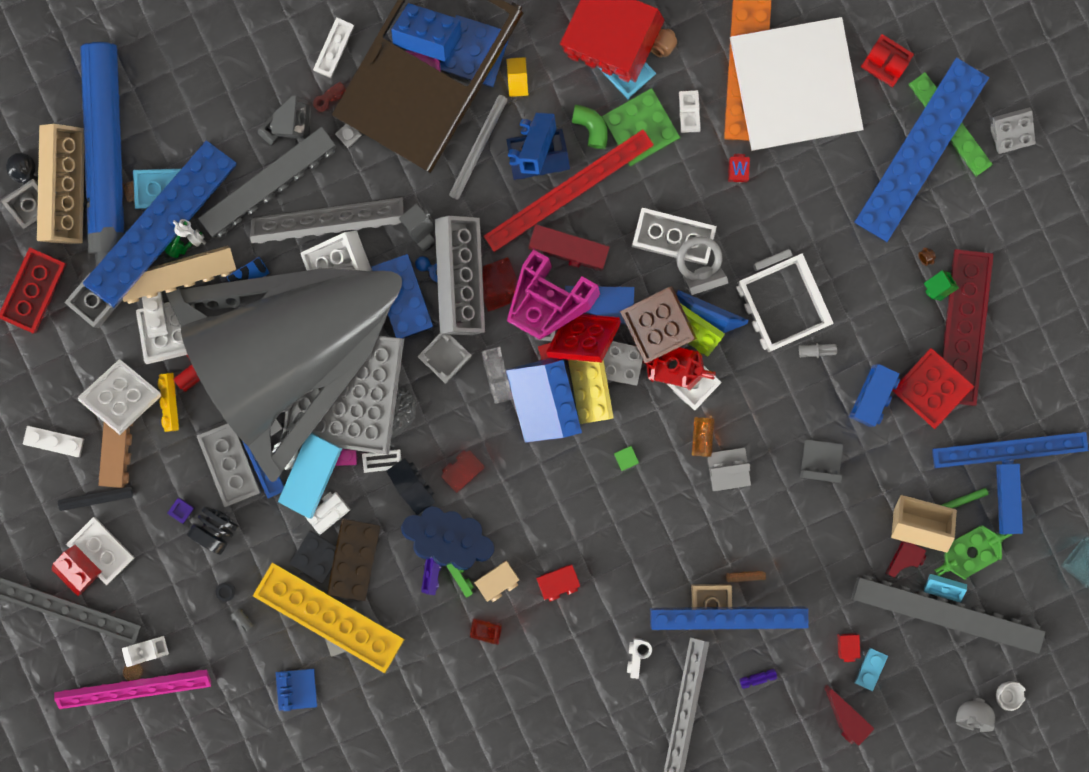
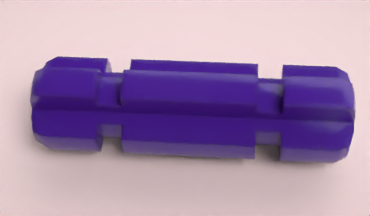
[740,669,777,689]

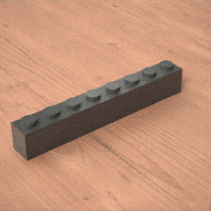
[198,127,337,238]

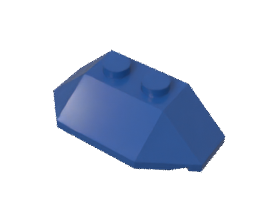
[676,290,749,333]

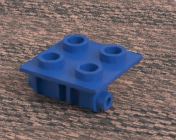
[276,669,317,711]

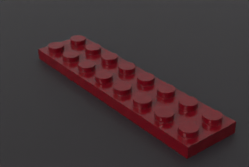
[942,249,994,406]

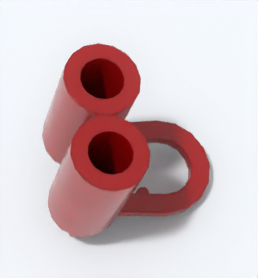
[173,355,200,392]

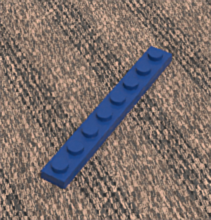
[932,432,1088,468]

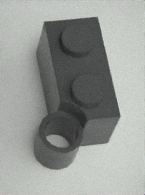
[399,204,436,252]

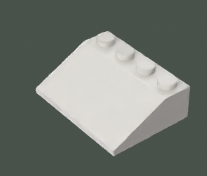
[300,230,372,271]

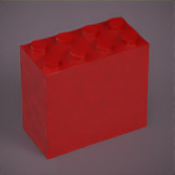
[560,0,665,83]

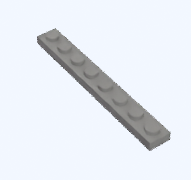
[664,637,709,772]

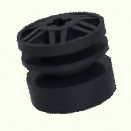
[187,506,239,555]

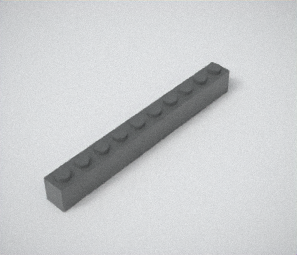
[851,574,1045,654]

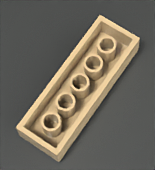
[37,124,85,244]

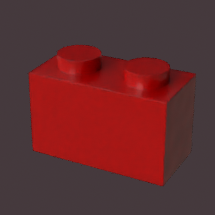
[536,564,580,602]

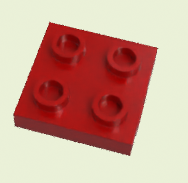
[861,34,914,88]

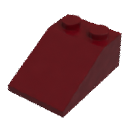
[824,685,874,746]

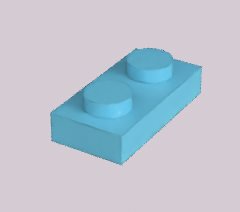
[924,574,967,603]
[854,647,888,691]

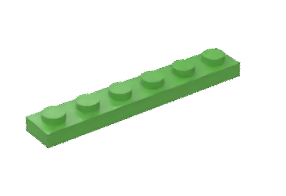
[908,72,993,176]

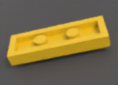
[158,373,179,432]

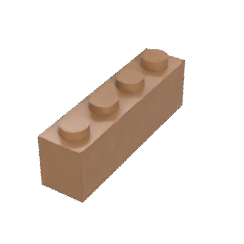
[98,422,134,488]

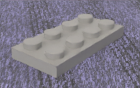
[197,423,261,507]

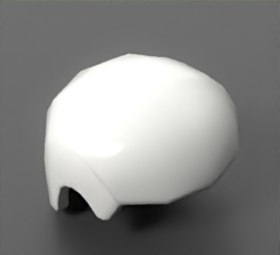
[996,681,1026,711]

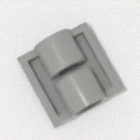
[991,107,1036,154]
[603,341,643,386]

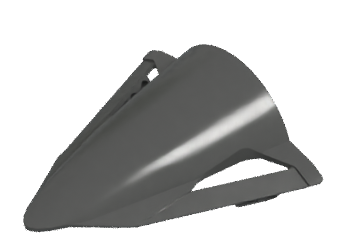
[166,268,402,482]

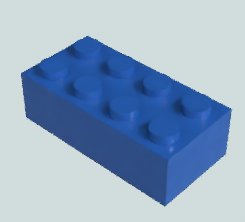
[372,254,434,339]

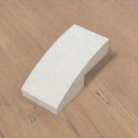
[679,90,700,133]

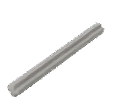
[449,95,507,200]

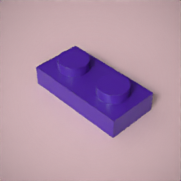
[421,558,442,595]

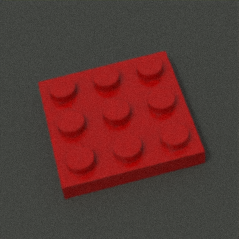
[546,314,621,363]
[892,348,975,429]

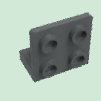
[800,440,843,483]

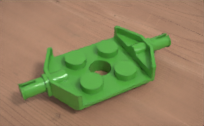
[934,525,1012,580]

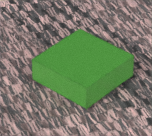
[614,446,639,471]

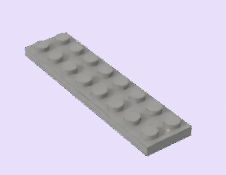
[250,197,404,243]

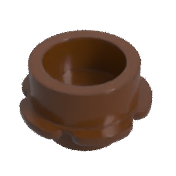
[918,247,936,266]

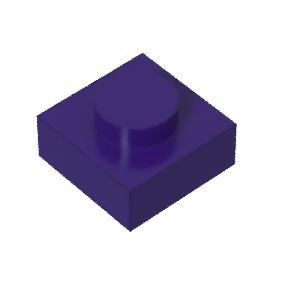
[167,497,195,524]

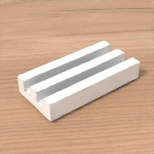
[362,449,402,473]

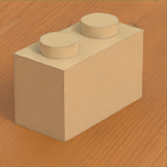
[474,560,520,602]

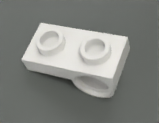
[627,638,652,679]

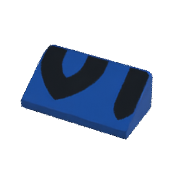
[227,257,270,282]

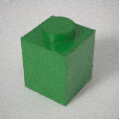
[924,270,959,301]

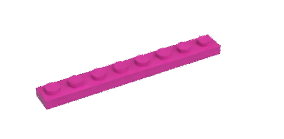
[54,670,211,709]

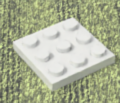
[136,302,195,364]
[78,359,161,435]

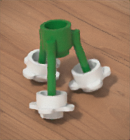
[165,219,206,258]

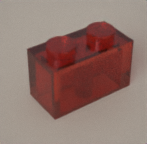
[441,450,485,493]

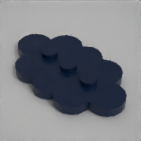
[401,507,494,570]

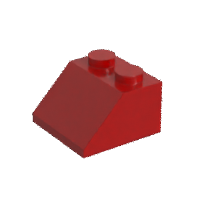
[51,545,102,597]

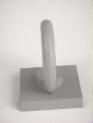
[677,236,728,295]

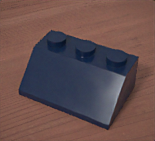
[506,129,570,180]

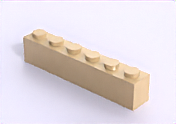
[122,246,236,304]

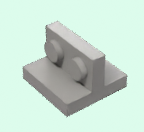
[707,448,751,491]

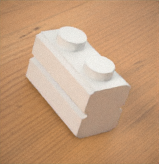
[306,492,351,535]

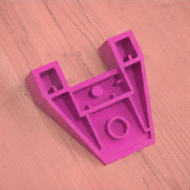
[507,249,600,340]

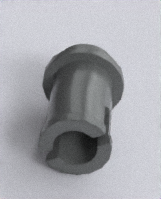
[231,608,254,633]

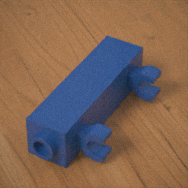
[508,113,557,174]
[996,460,1023,534]

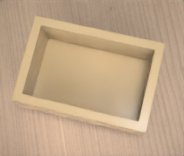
[891,495,957,553]

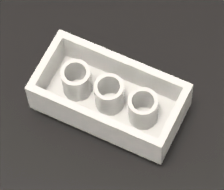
[632,208,717,265]

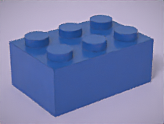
[391,3,462,62]
[849,364,900,427]

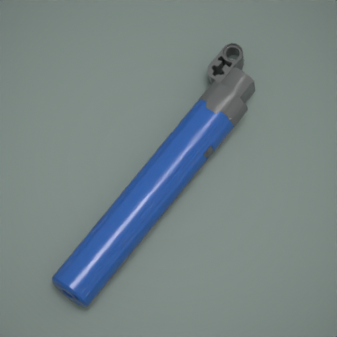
[80,42,125,267]

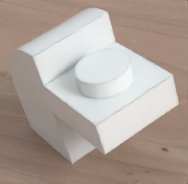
[122,636,169,667]

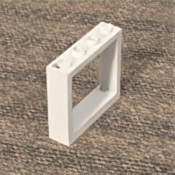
[736,253,834,352]

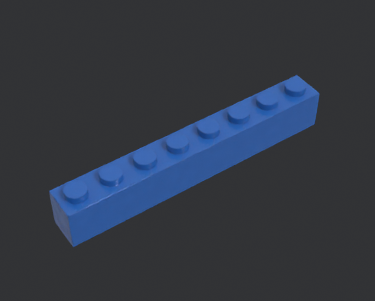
[650,606,808,630]

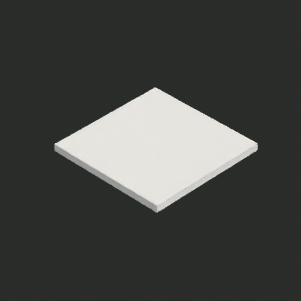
[730,17,864,151]

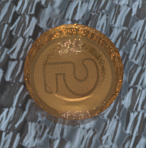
[123,664,143,681]

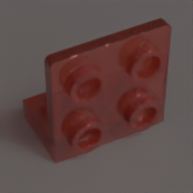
[482,257,518,312]

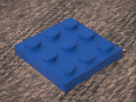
[440,15,509,88]

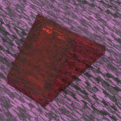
[470,618,502,645]

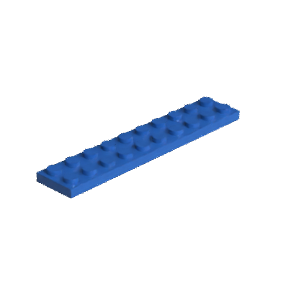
[854,57,989,242]
[83,140,237,308]

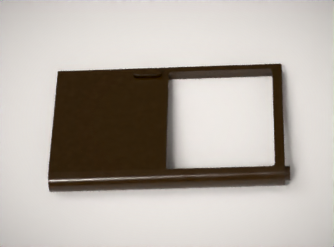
[332,0,524,173]

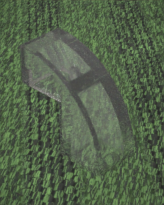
[481,347,513,404]

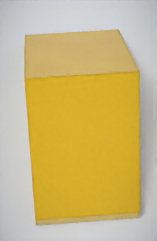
[507,57,528,97]

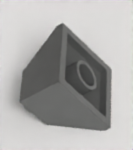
[270,96,312,140]

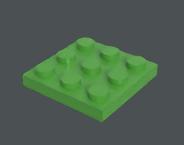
[602,88,680,167]

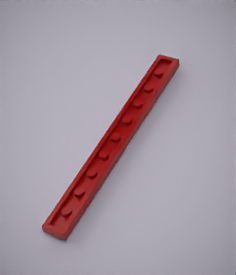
[484,129,654,252]

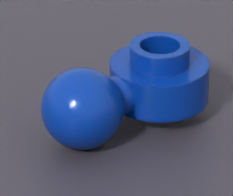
[415,256,438,282]

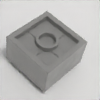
[418,334,472,384]

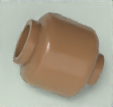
[651,29,677,57]

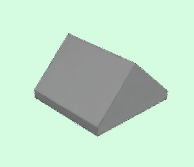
[1,179,38,229]

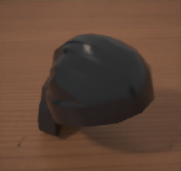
[6,153,38,184]

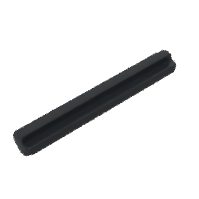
[57,486,134,511]

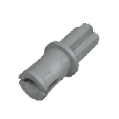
[799,343,837,358]

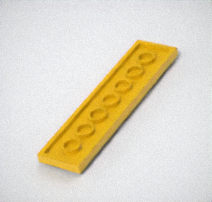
[253,563,405,673]

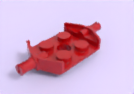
[642,347,716,391]

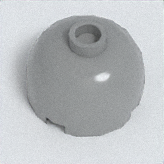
[956,698,995,732]

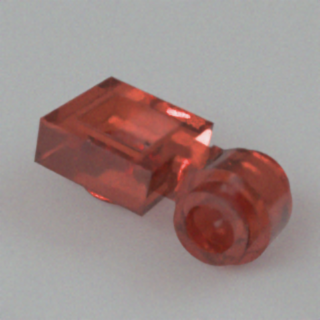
[313,81,346,112]

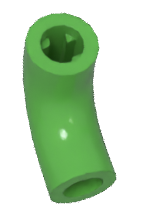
[572,105,608,149]

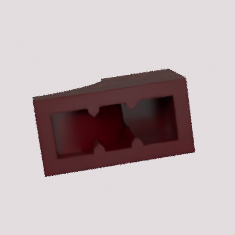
[885,541,927,578]

